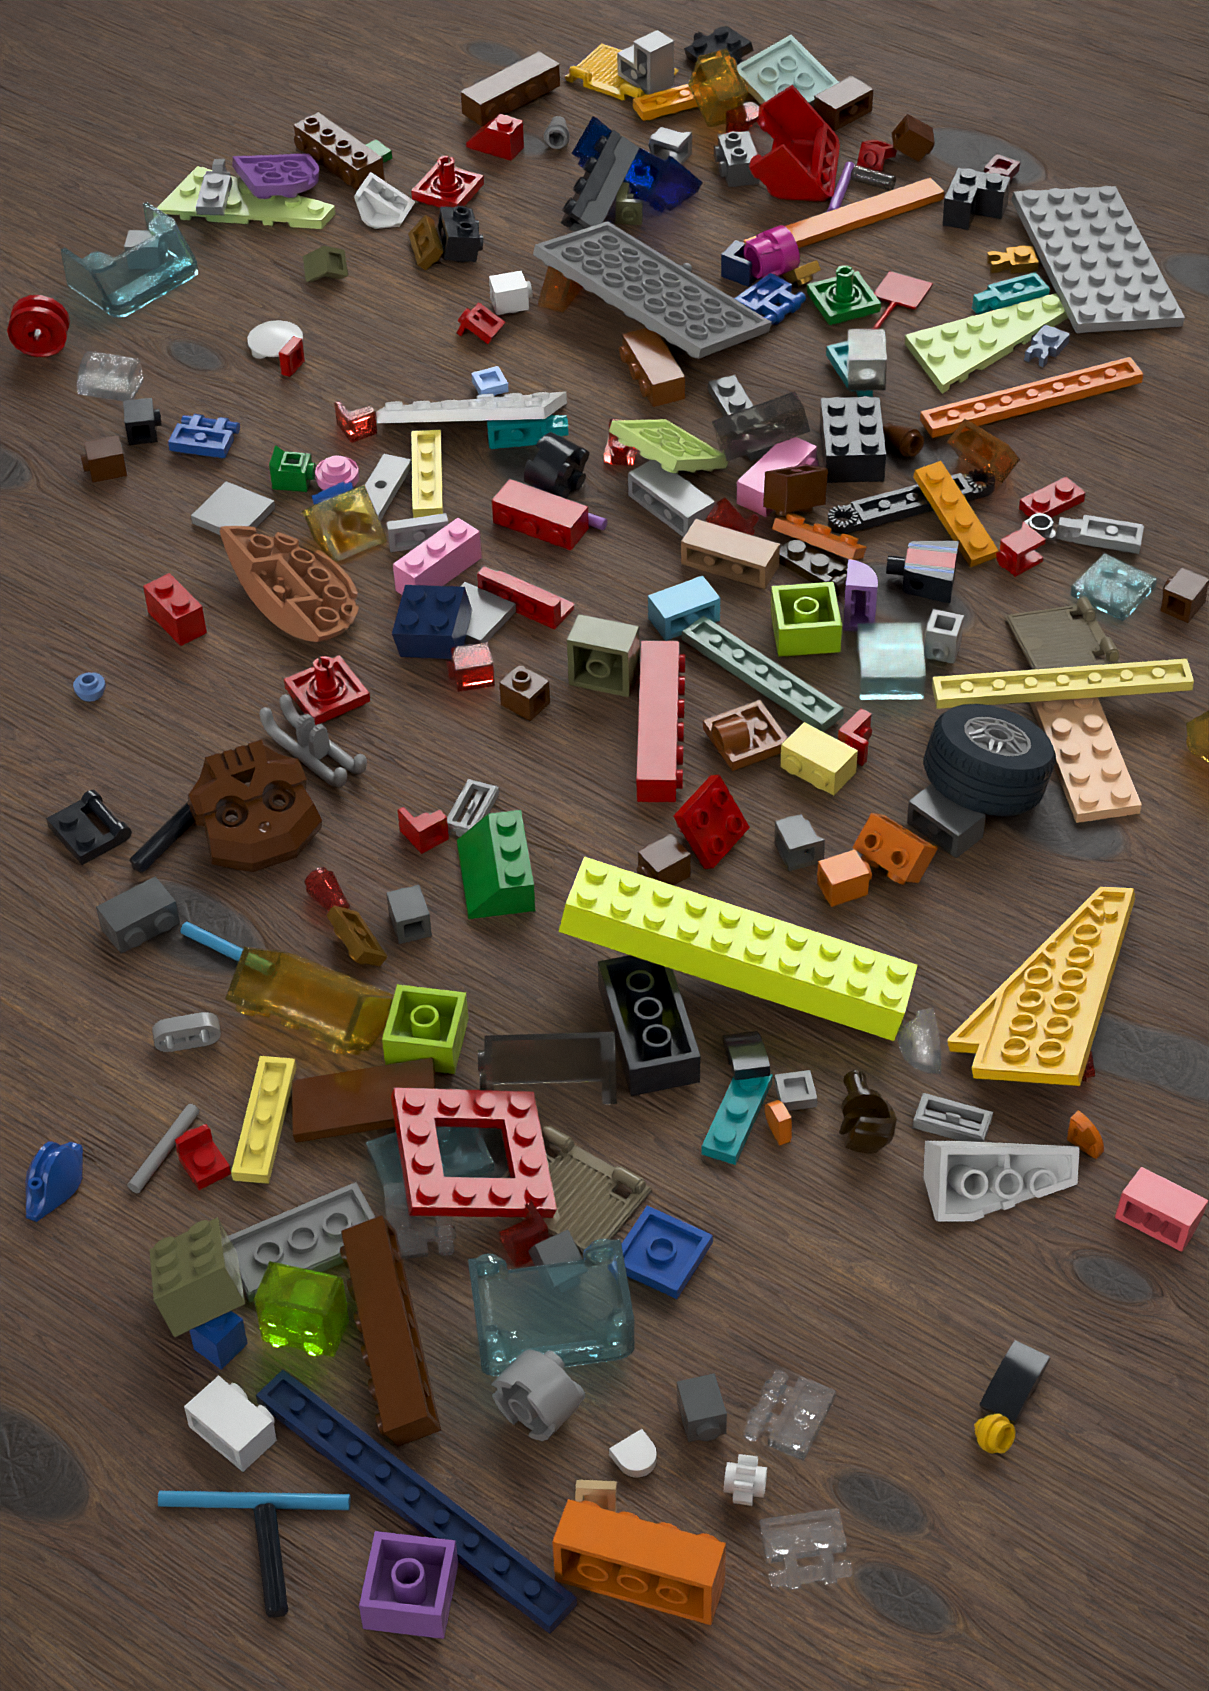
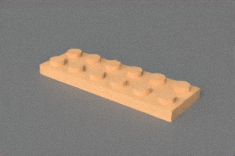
[1030,697,1142,823]

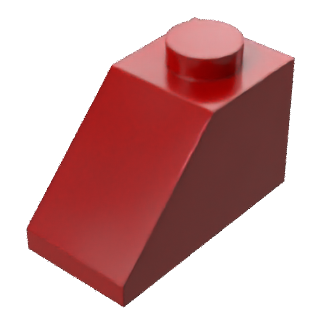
[466,114,524,161]

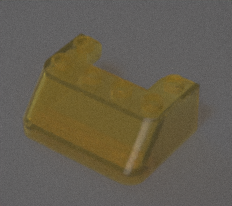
[225,946,394,1055]

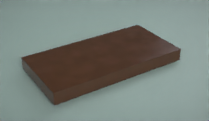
[292,1058,436,1143]

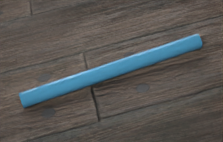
[158,1490,351,1510]

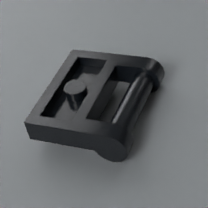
[46,790,132,865]

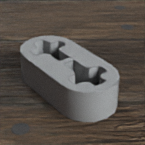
[152,1012,221,1052]

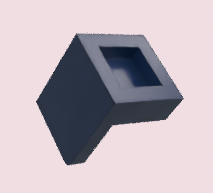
[721,240,758,287]

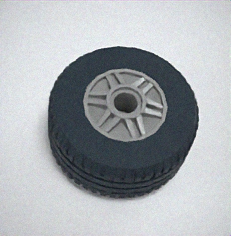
[923,704,1056,816]

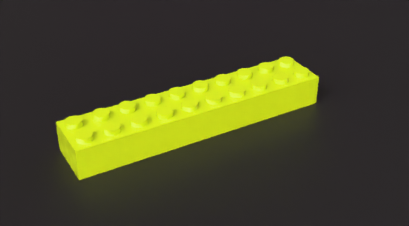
[559,857,917,1041]

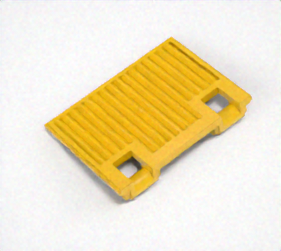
[565,44,679,100]

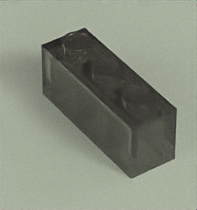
[712,391,811,462]

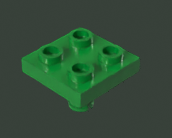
[807,265,881,325]

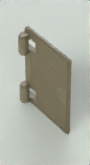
[1005,597,1121,670]
[501,1126,651,1260]

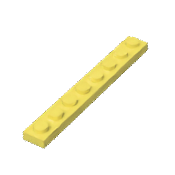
[932,659,1194,709]

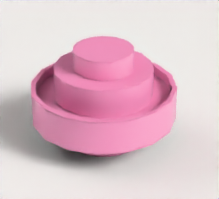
[315,456,359,490]

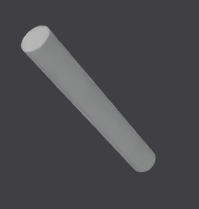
[128,1104,199,1193]

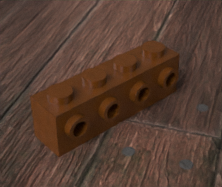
[461,51,560,127]
[294,112,385,191]

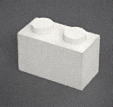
[184,1375,277,1472]

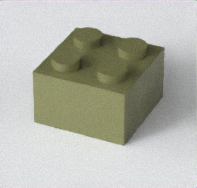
[567,614,640,697]

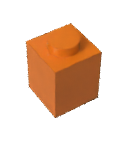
[817,849,872,907]

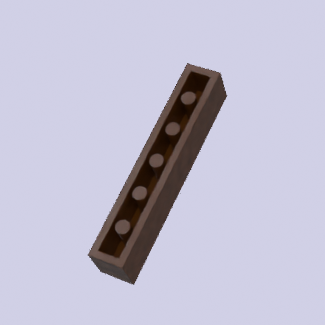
[340,1215,441,1447]

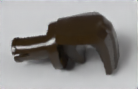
[839,1070,897,1154]

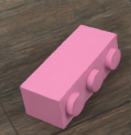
[737,433,818,517]
[393,518,482,595]

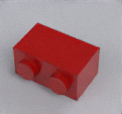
[143,573,207,646]

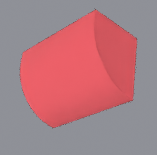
[1115,1167,1209,1252]

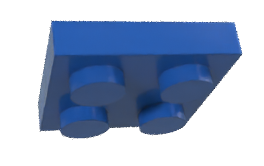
[611,1205,713,1299]

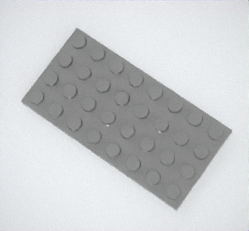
[1012,186,1185,333]
[533,221,772,359]

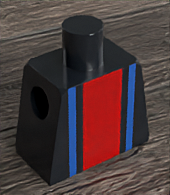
[886,541,959,603]

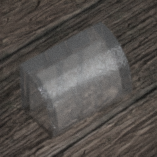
[77,351,144,401]

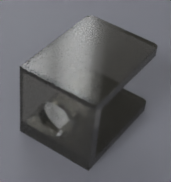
[847,329,887,391]

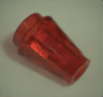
[304,867,350,912]

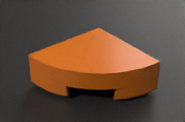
[1067,1110,1104,1159]

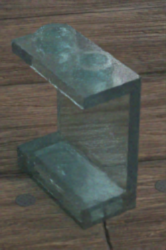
[856,623,926,700]

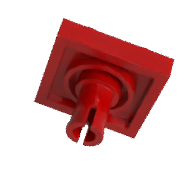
[411,155,484,208]
[284,655,370,725]
[673,775,750,869]

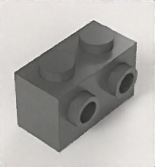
[713,131,760,188]

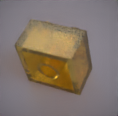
[688,48,748,128]

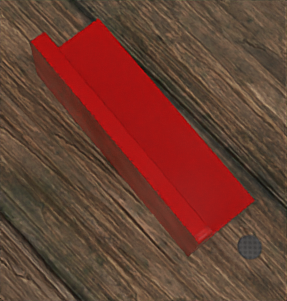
[477,566,574,630]

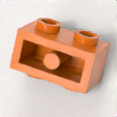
[852,813,938,885]

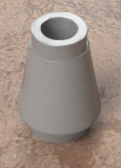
[544,116,570,149]

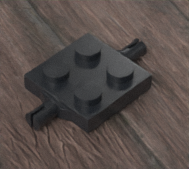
[684,26,754,74]

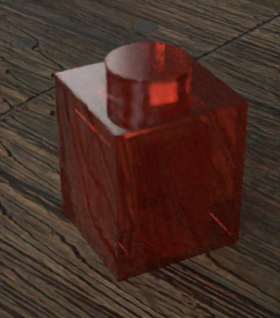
[446,642,495,692]

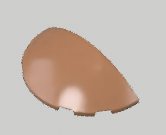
[219,526,359,642]

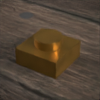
[783,260,821,286]

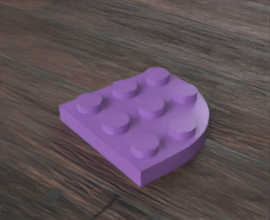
[232,153,319,199]

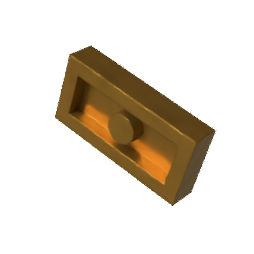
[408,215,444,271]
[326,906,388,967]

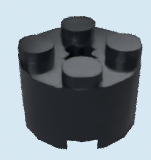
[524,432,590,499]

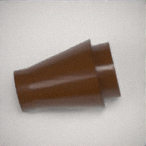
[883,423,924,457]

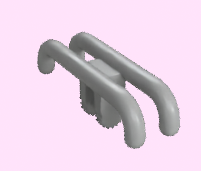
[259,694,367,788]

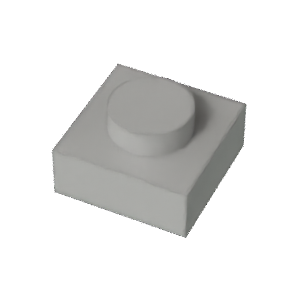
[775,1070,817,1111]

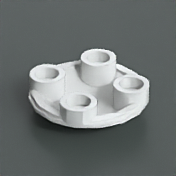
[247,320,303,359]

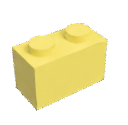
[780,722,858,796]

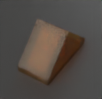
[538,266,583,313]

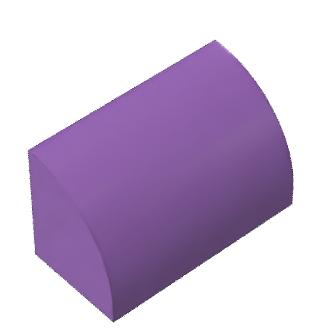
[843,559,878,633]

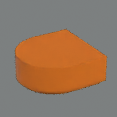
[765,1100,792,1146]

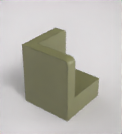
[303,246,348,282]

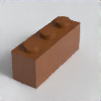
[619,328,685,407]

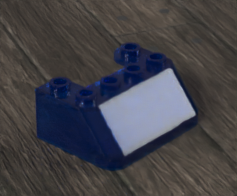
[571,116,703,213]

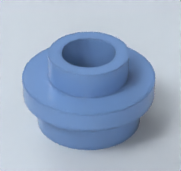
[73,673,106,702]

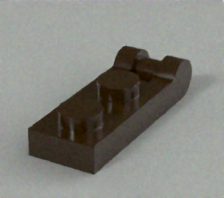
[779,538,848,596]

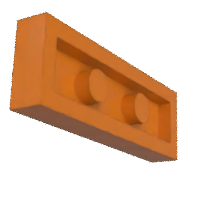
[772,513,867,560]

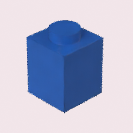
[189,1311,248,1370]

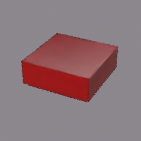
[279,336,305,377]

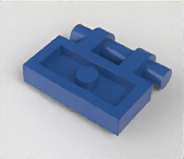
[734,273,806,325]
[168,414,240,458]

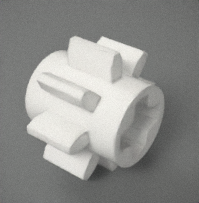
[724,1454,767,1506]

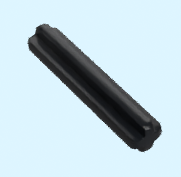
[129,801,195,873]
[254,1503,288,1618]

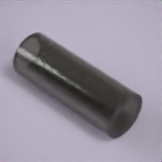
[851,165,896,191]

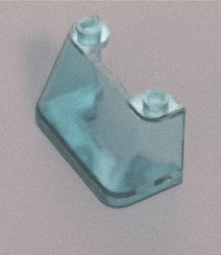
[468,1239,635,1376]

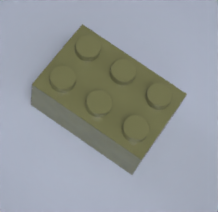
[149,1217,245,1337]

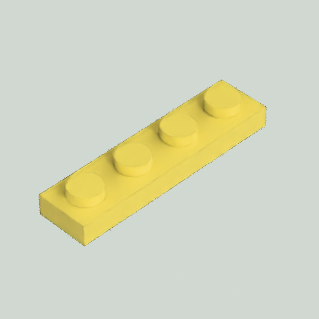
[411,430,443,518]
[231,1056,296,1184]

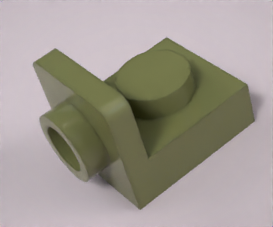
[615,182,643,225]

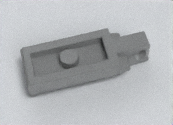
[196,159,232,215]
[1056,515,1144,554]

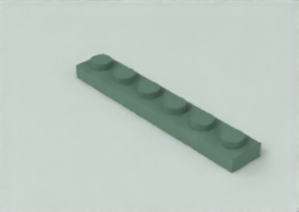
[682,615,844,732]

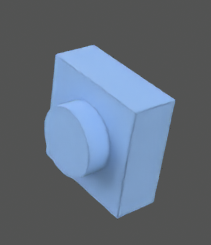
[471,366,509,396]

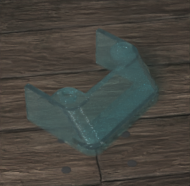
[61,202,198,317]

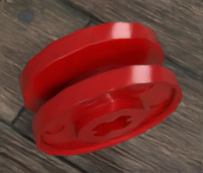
[7,295,70,357]

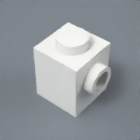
[489,271,533,315]

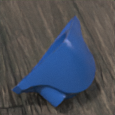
[25,1141,83,1222]

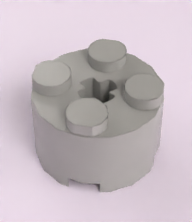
[492,1349,585,1441]

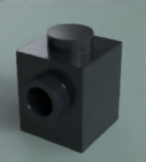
[123,398,162,445]

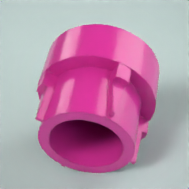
[744,225,800,278]

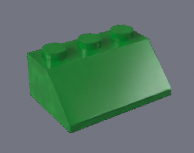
[457,810,536,919]

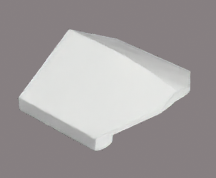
[354,172,415,229]

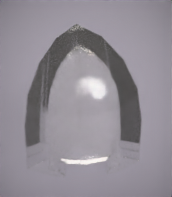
[897,1007,941,1074]

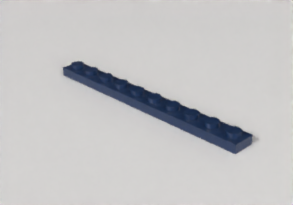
[256,1369,577,1634]

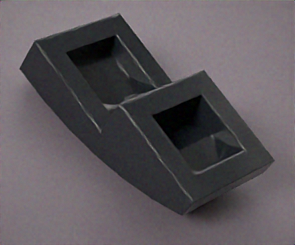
[723,1031,770,1080]
[979,1340,1051,1425]

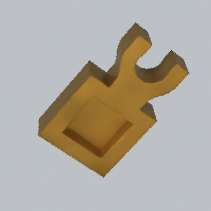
[987,246,1039,274]

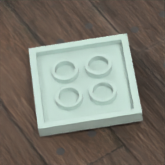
[732,35,839,107]

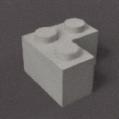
[617,30,674,95]

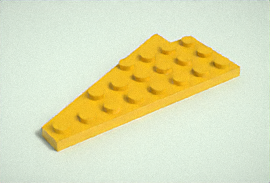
[947,887,1135,1086]

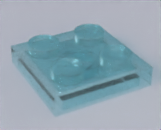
[1070,553,1157,621]

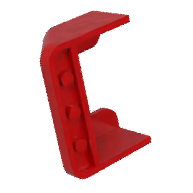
[749,84,840,202]

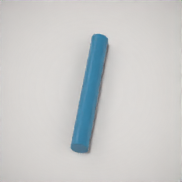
[181,921,271,975]

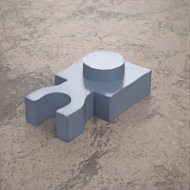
[1024,325,1070,367]

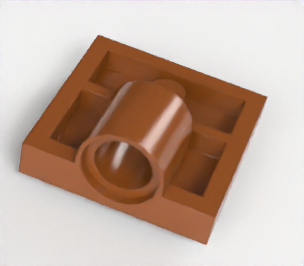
[703,700,788,771]

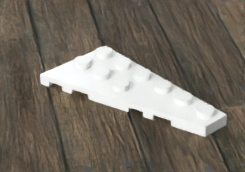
[376,392,567,423]

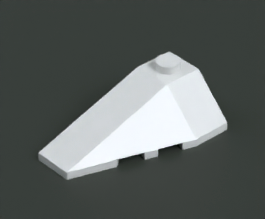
[923,1141,1079,1221]

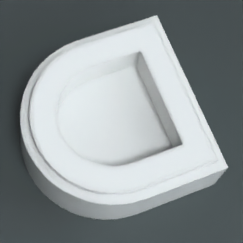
[609,1429,657,1478]

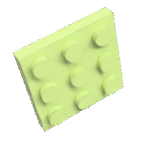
[609,419,730,473]

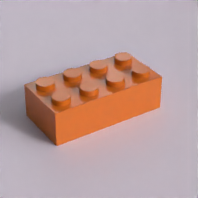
[552,1499,726,1625]

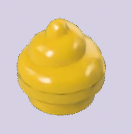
[974,1414,1016,1454]

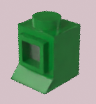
[269,445,316,492]

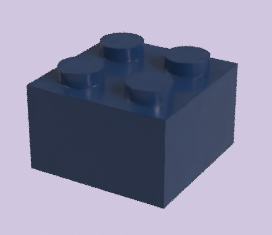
[392,585,473,659]

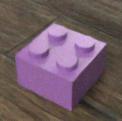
[359,1531,458,1639]

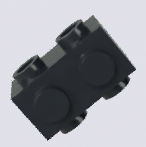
[436,206,483,263]

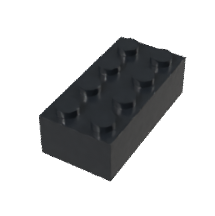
[598,955,701,1096]

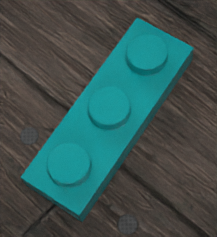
[701,1074,773,1165]

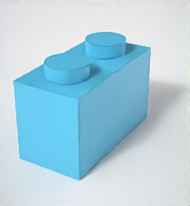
[648,576,720,641]

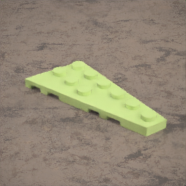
[156,166,335,229]
[905,293,1068,394]

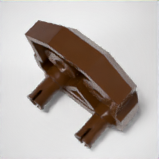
[188,739,322,872]

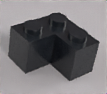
[942,168,1011,230]

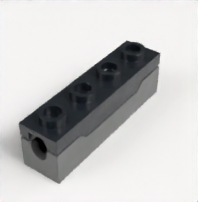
[560,130,639,232]

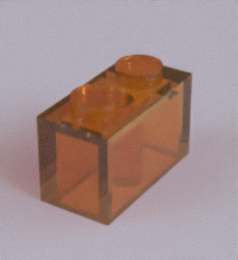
[947,419,1020,483]

